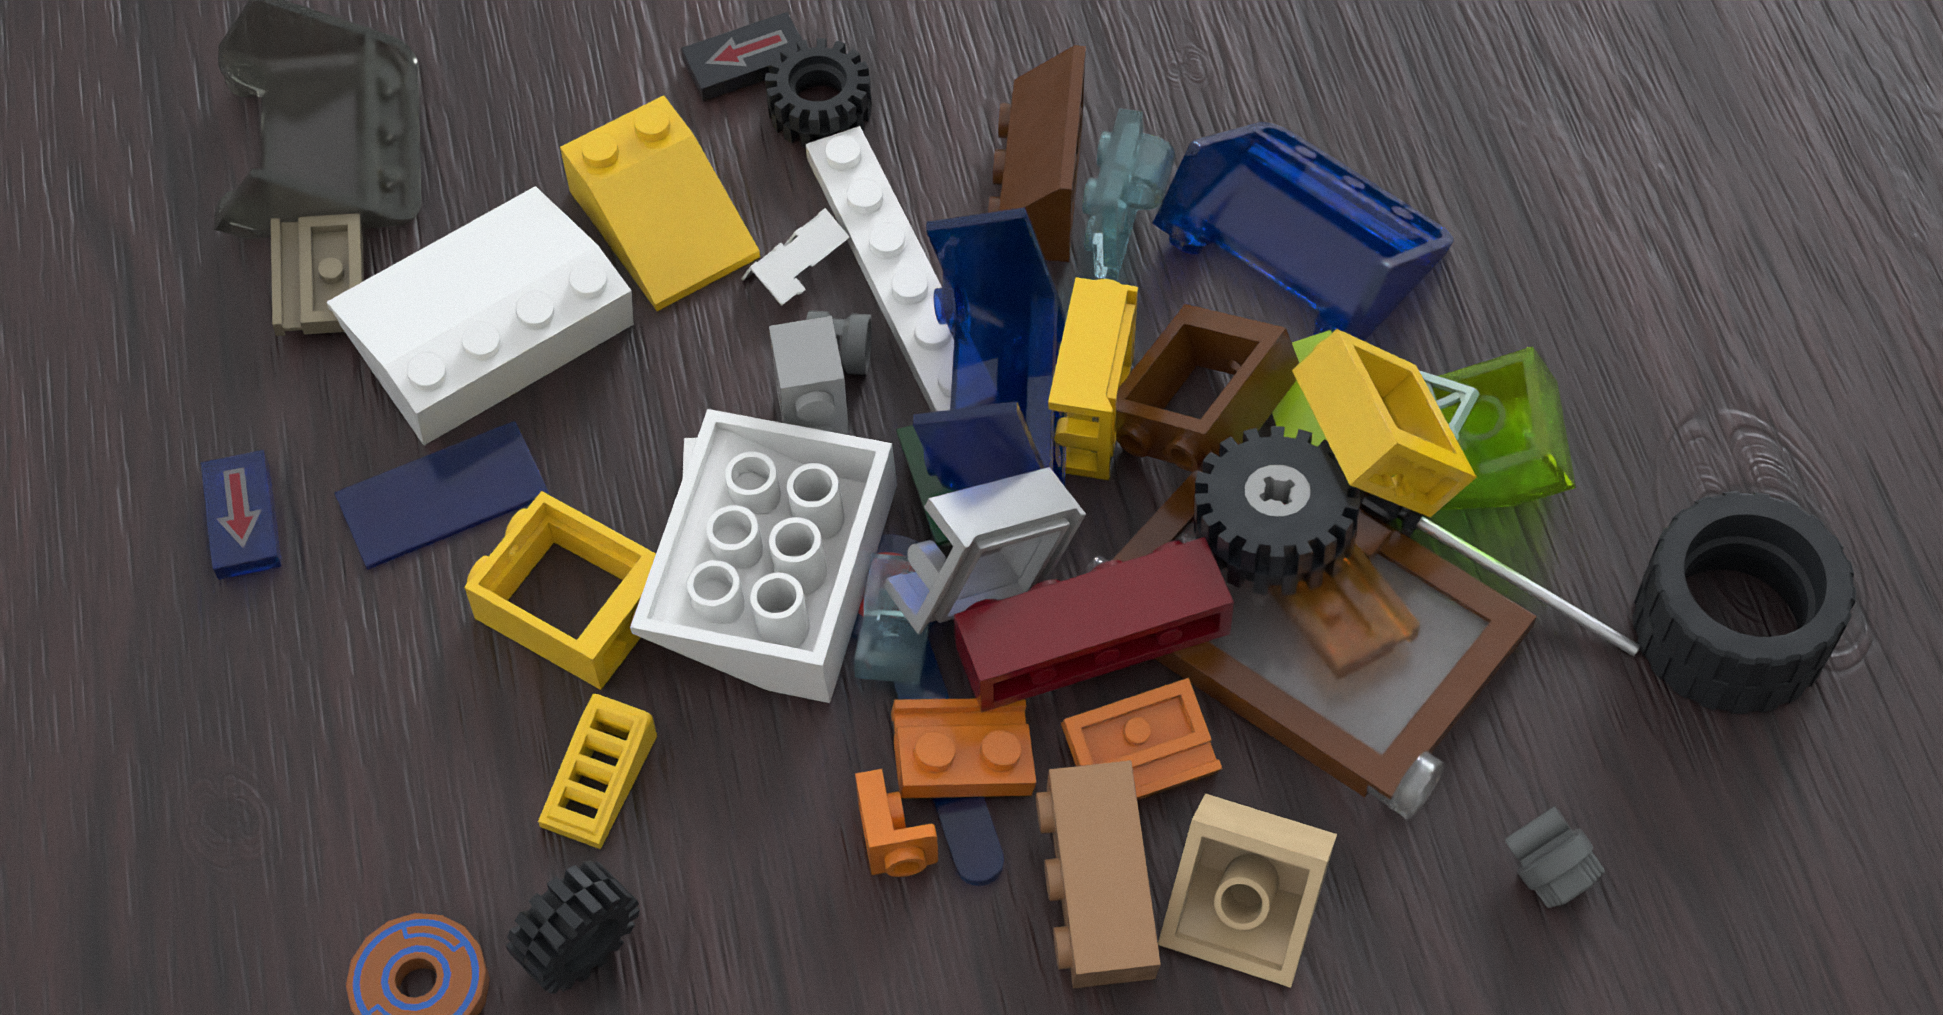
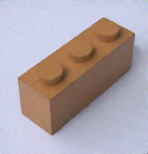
[1036,760,1161,988]

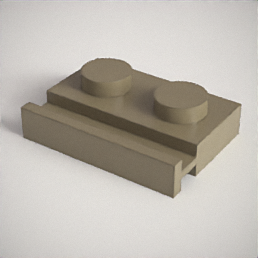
[271,213,364,336]

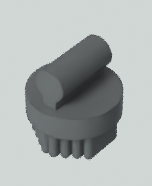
[1505,806,1605,908]

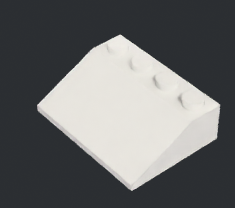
[327,186,634,445]
[630,409,897,703]

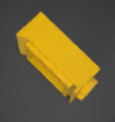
[1047,277,1138,480]

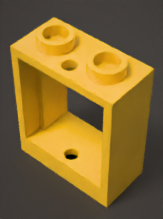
[1292,329,1477,518]
[464,491,656,690]

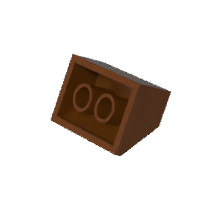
[987,45,1086,262]

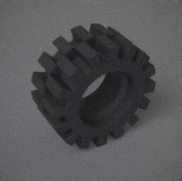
[765,38,872,148]
[506,860,640,994]

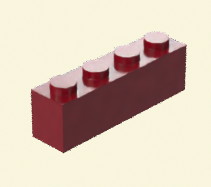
[954,537,1234,713]

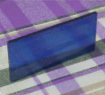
[334,421,549,570]

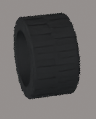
[1633,491,1856,714]

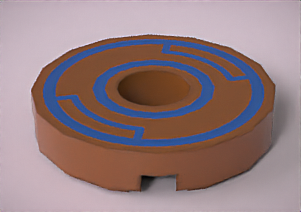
[346,913,490,1015]

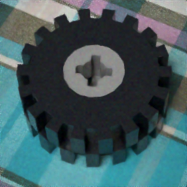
[1194,426,1361,596]

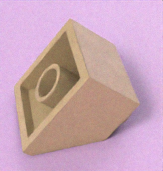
[1158,793,1337,988]

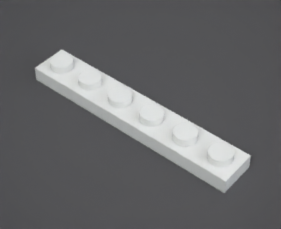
[805,126,997,418]

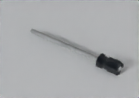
[1360,492,1640,657]

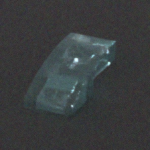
[854,553,930,684]

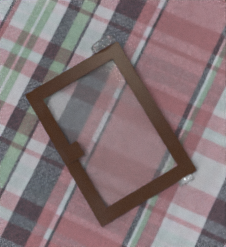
[1082,470,1537,819]

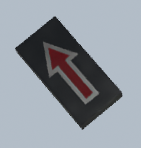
[681,12,802,102]

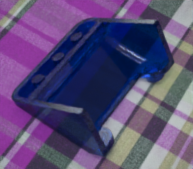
[1152,122,1454,341]

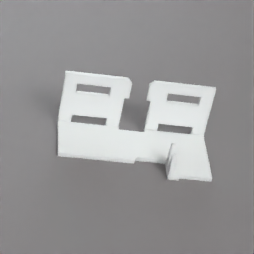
[741,208,850,306]

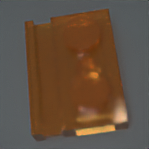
[1268,543,1421,681]

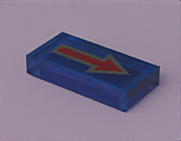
[201,450,282,580]

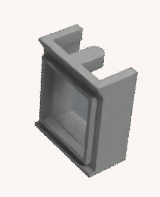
[883,467,1086,635]

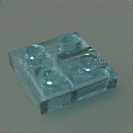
[1082,108,1176,280]

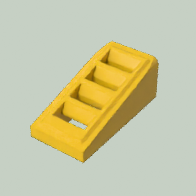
[538,694,657,849]

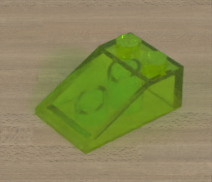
[1392,346,1576,510]

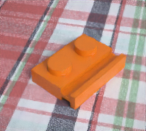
[1061,678,1222,800]
[891,698,1036,798]

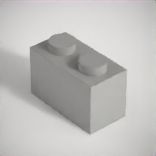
[769,316,849,435]

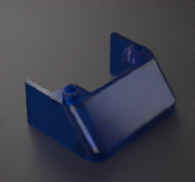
[913,207,1067,491]

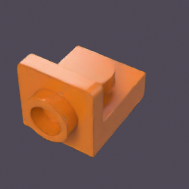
[855,769,938,877]

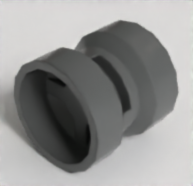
[806,310,872,376]

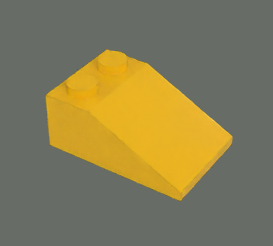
[560,95,760,311]

